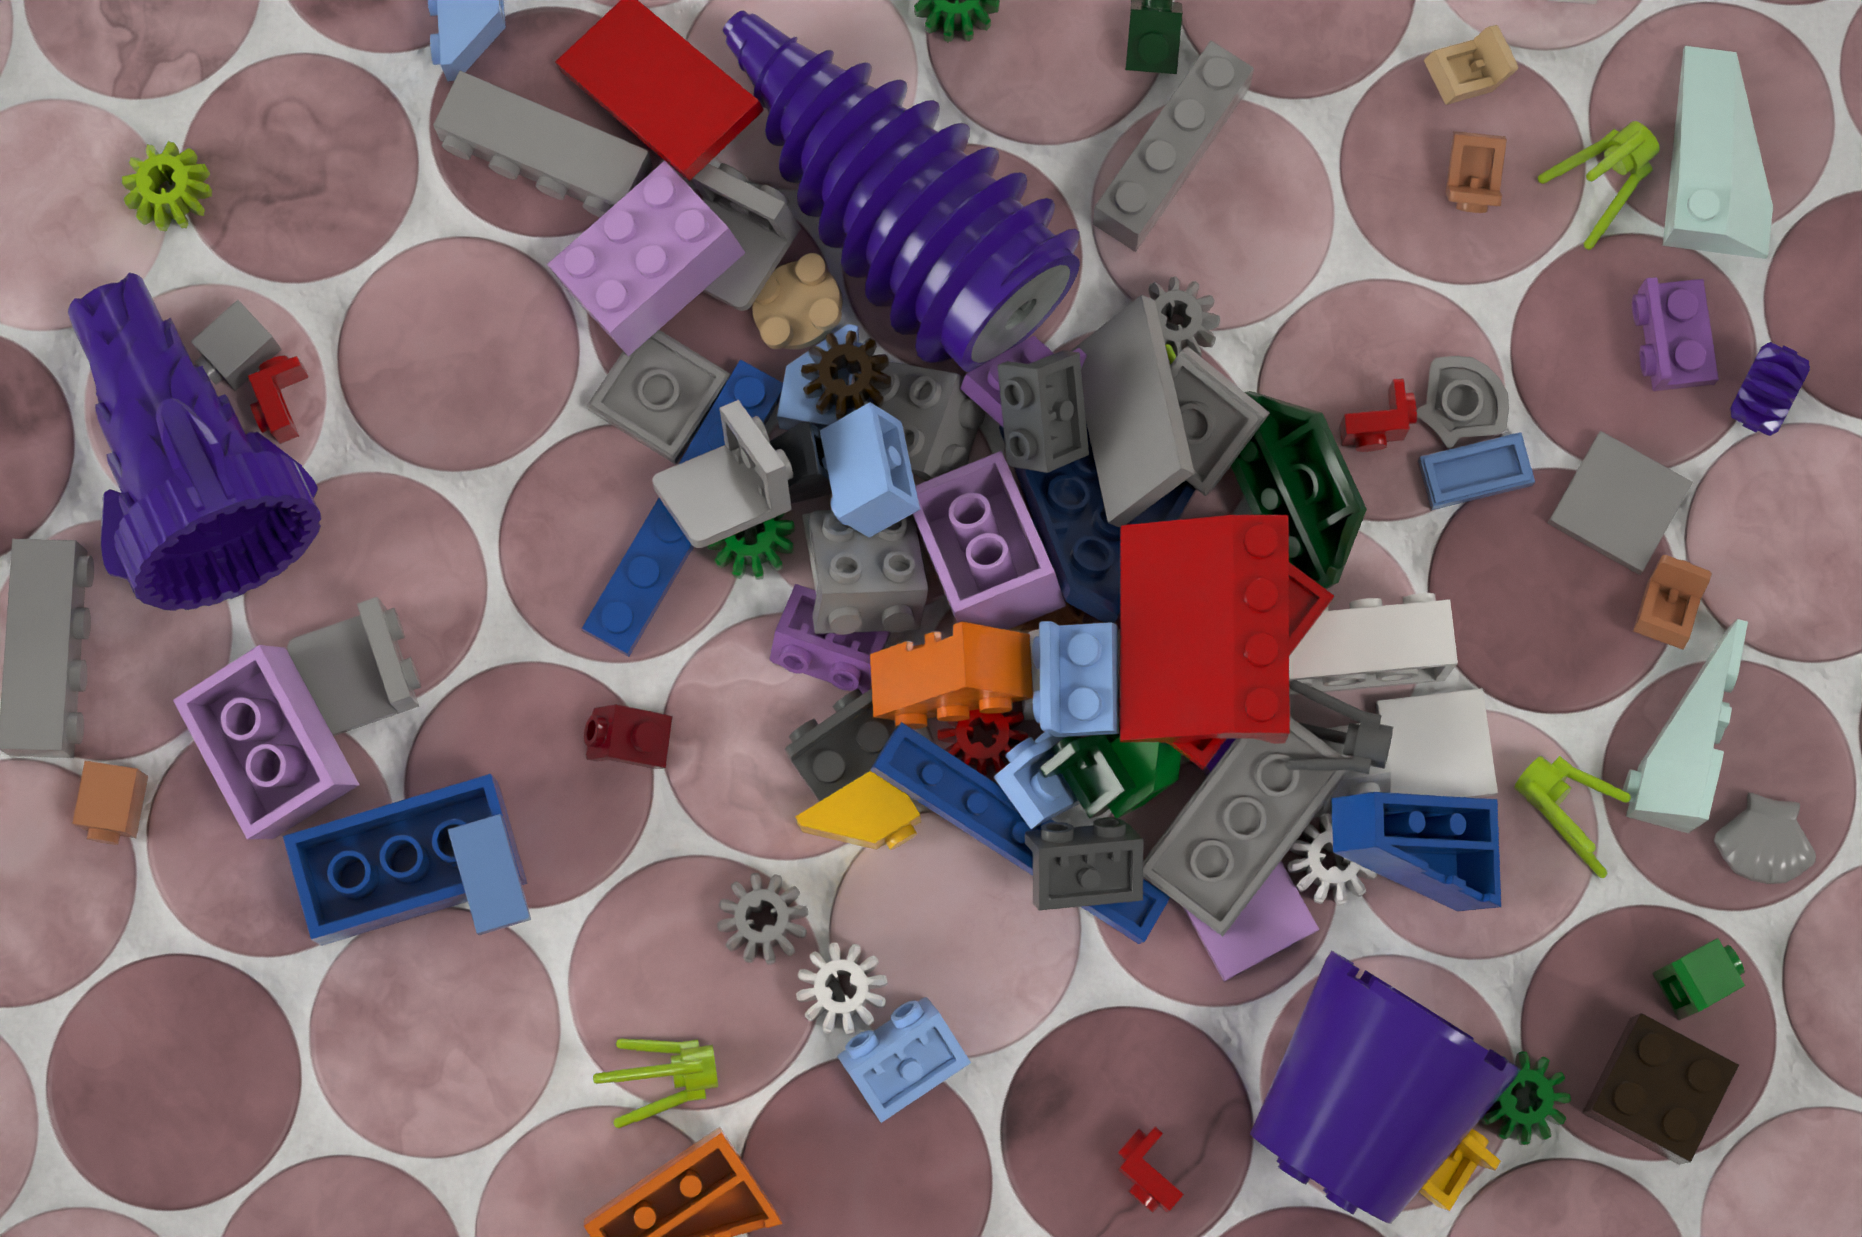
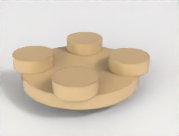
[752,253,843,349]

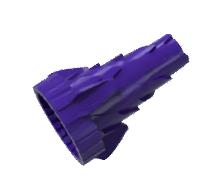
[68,273,321,611]

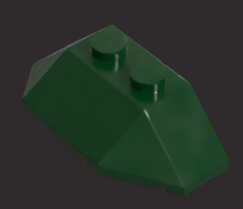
[1231,391,1367,590]

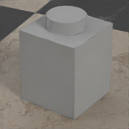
[191,300,282,391]

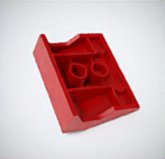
[1120,515,1290,744]

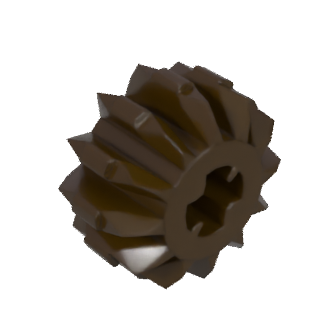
[801,330,891,421]

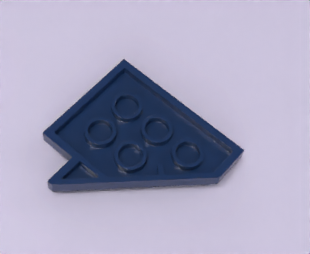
[999,423,1197,624]

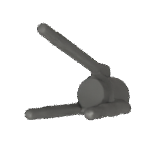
[1285,680,1394,774]

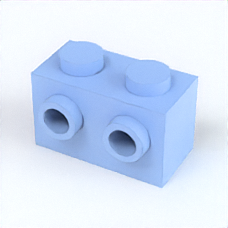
[820,402,920,538]

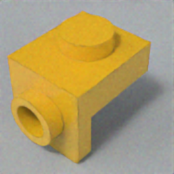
[1419,1129,1501,1211]

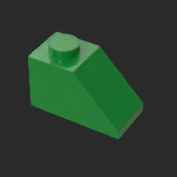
[1652,938,1745,1020]

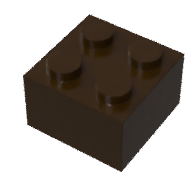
[1582,1013,1739,1165]

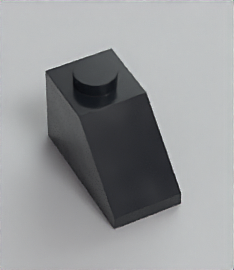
[769,422,832,504]

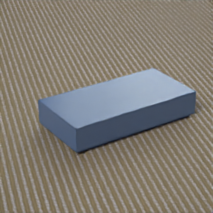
[1418,432,1535,511]
[448,814,532,935]

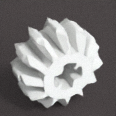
[1287,814,1377,906]
[796,942,887,1035]

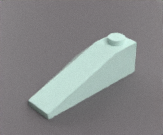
[1663,46,1773,259]
[1623,619,1748,833]

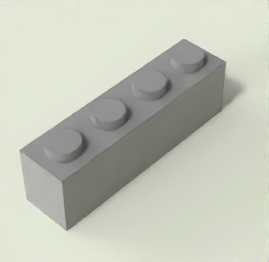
[1093,41,1254,252]
[433,71,652,217]
[0,539,94,758]

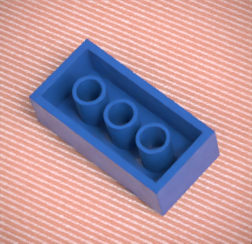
[283,774,528,946]

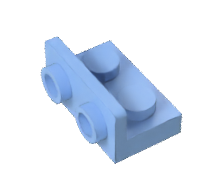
[1032,621,1119,737]
[994,732,1080,829]
[837,997,971,1123]

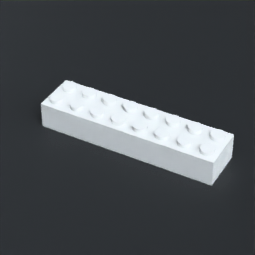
[1022,593,1458,720]

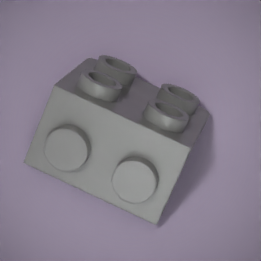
[691,163,801,311]
[864,362,986,481]
[652,400,793,548]
[808,510,928,635]
[287,597,421,736]

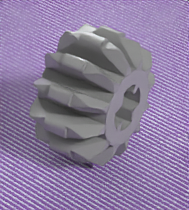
[1137,276,1220,357]
[717,873,809,965]

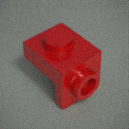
[248,355,309,444]
[1339,378,1417,452]
[1118,1126,1184,1213]

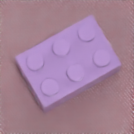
[547,161,745,357]
[912,451,1066,630]
[173,645,359,839]

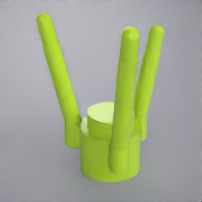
[1538,121,1660,250]
[1514,756,1631,878]
[593,1038,718,1128]

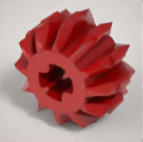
[937,709,1028,777]

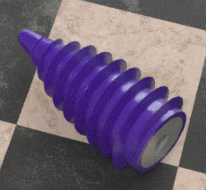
[723,10,1080,372]

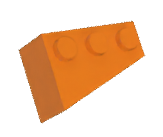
[870,622,1033,729]
[583,1127,783,1237]

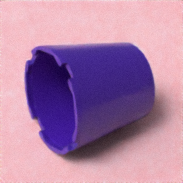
[1250,950,1521,1224]

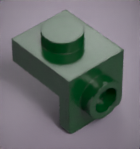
[1125,0,1183,74]
[1039,735,1136,819]

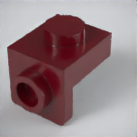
[584,704,673,769]

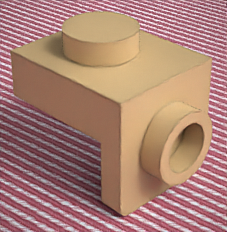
[1424,25,1518,105]

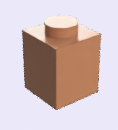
[72,761,148,845]

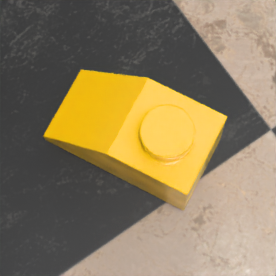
[795,771,921,850]

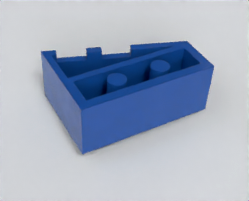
[1331,792,1501,912]

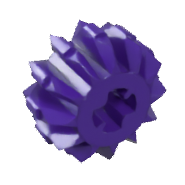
[1730,342,1810,436]

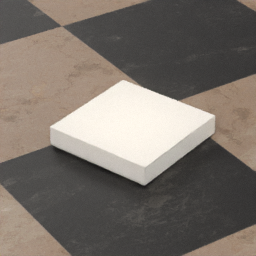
[1375,688,1498,798]

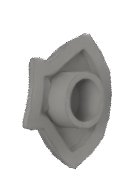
[1417,356,1509,449]
[1714,792,1816,884]

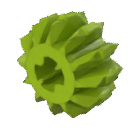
[122,141,212,232]

